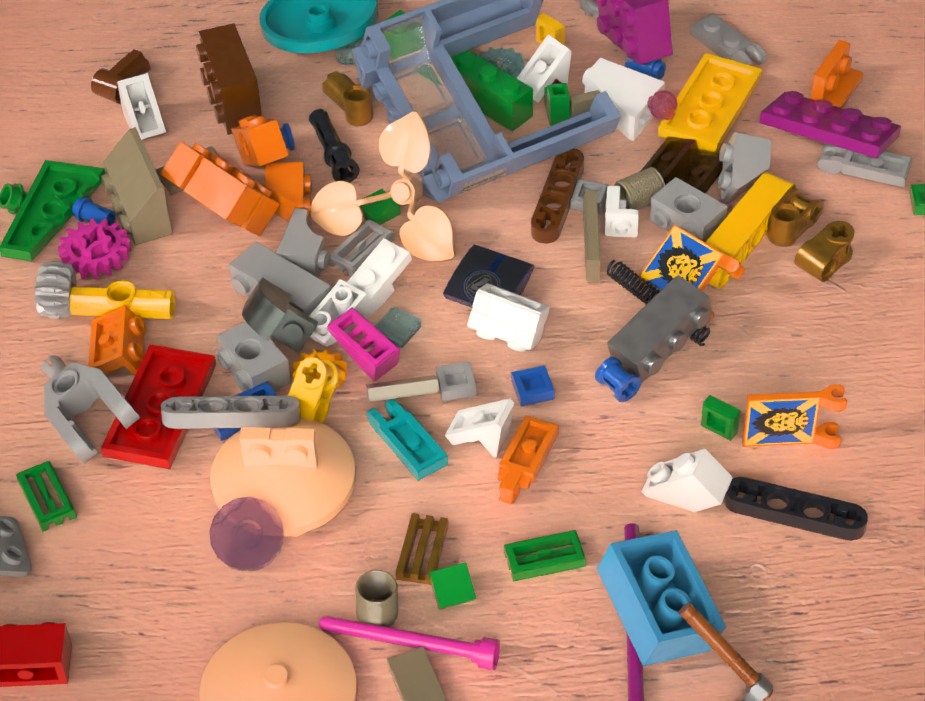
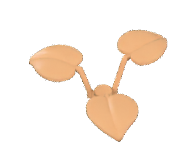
[310,112,455,261]

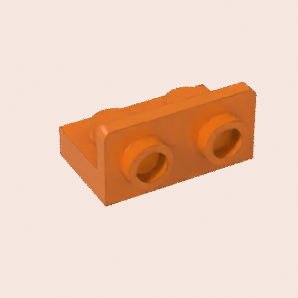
[811,39,863,108]
[88,305,146,376]

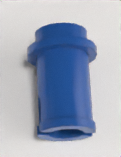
[625,56,666,80]
[72,197,116,226]

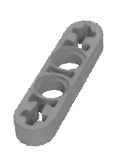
[161,395,301,429]

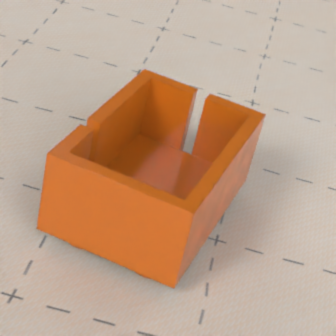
[160,141,280,237]

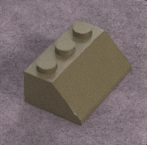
[101,127,172,246]

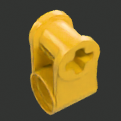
[287,357,340,424]

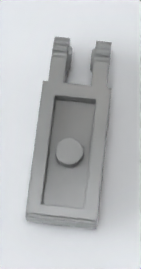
[690,13,767,66]
[817,143,912,188]

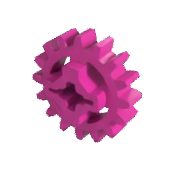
[58,219,131,280]

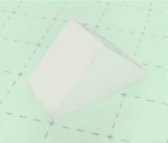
[117,73,166,140]

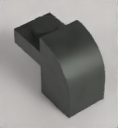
[242,277,318,353]

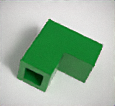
[544,83,570,126]

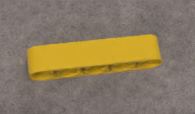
[705,172,796,289]

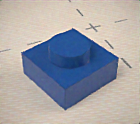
[511,365,555,407]

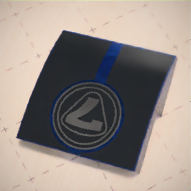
[443,244,535,308]

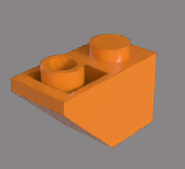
[265,162,312,222]

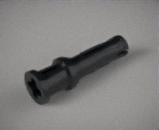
[309,109,360,182]

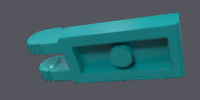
[366,399,448,481]

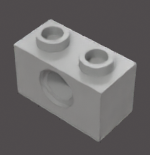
[650,177,728,242]
[216,322,291,391]

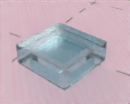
[374,307,421,348]

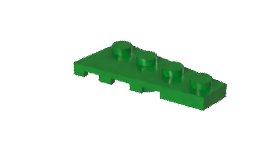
[0,160,106,261]

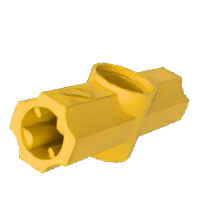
[69,280,176,319]

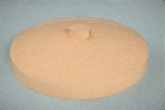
[199,622,358,701]

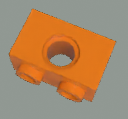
[231,115,289,166]

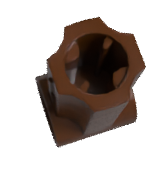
[91,49,150,104]

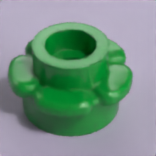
[0,183,27,214]

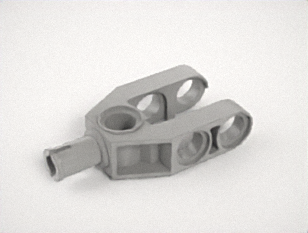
[42,355,140,464]

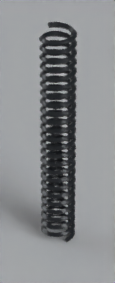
[607,259,710,346]

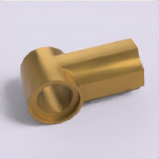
[322,70,373,126]

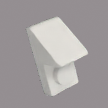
[517,35,572,103]
[445,398,514,458]

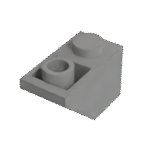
[718,132,771,204]

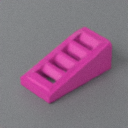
[327,307,400,381]

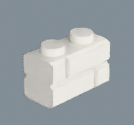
[467,283,550,352]

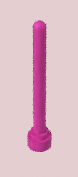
[319,616,500,671]

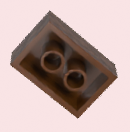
[196,23,262,135]

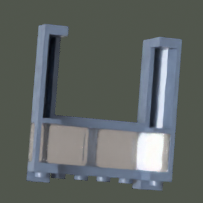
[352,0,621,203]

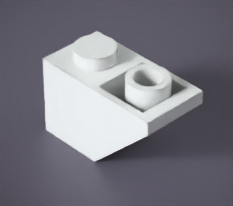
[641,449,733,512]

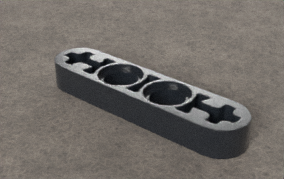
[724,477,868,541]

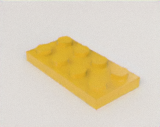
[658,53,762,153]

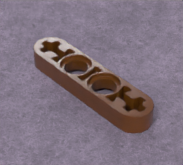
[531,148,584,244]

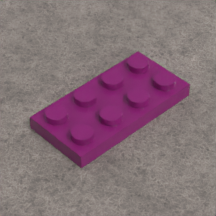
[759,91,901,158]

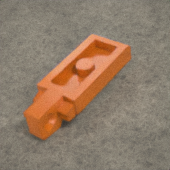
[498,415,559,505]

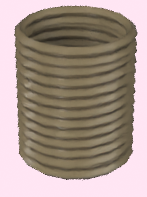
[614,167,666,210]
[355,570,398,627]

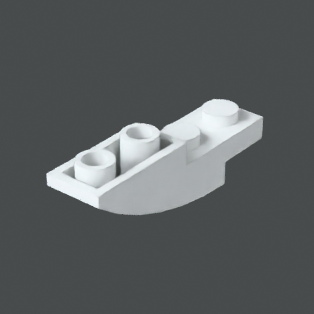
[309,238,412,347]

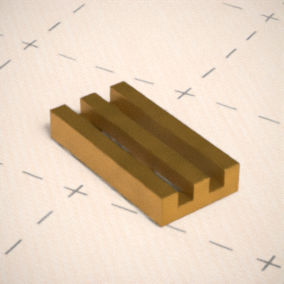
[396,513,448,585]

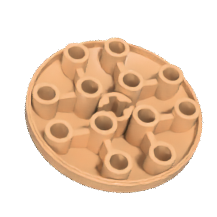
[210,417,356,537]

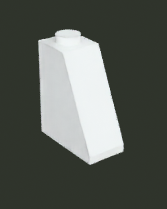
[582,58,665,141]

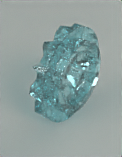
[479,45,524,78]

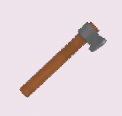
[679,602,773,701]

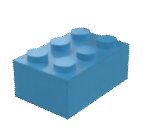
[597,530,726,667]

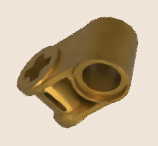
[768,188,824,247]
[794,221,855,282]

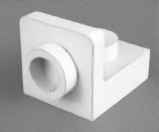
[605,186,639,238]

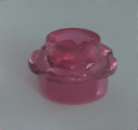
[647,90,678,120]

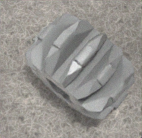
[34,261,77,319]

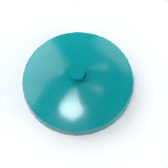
[259,0,378,53]

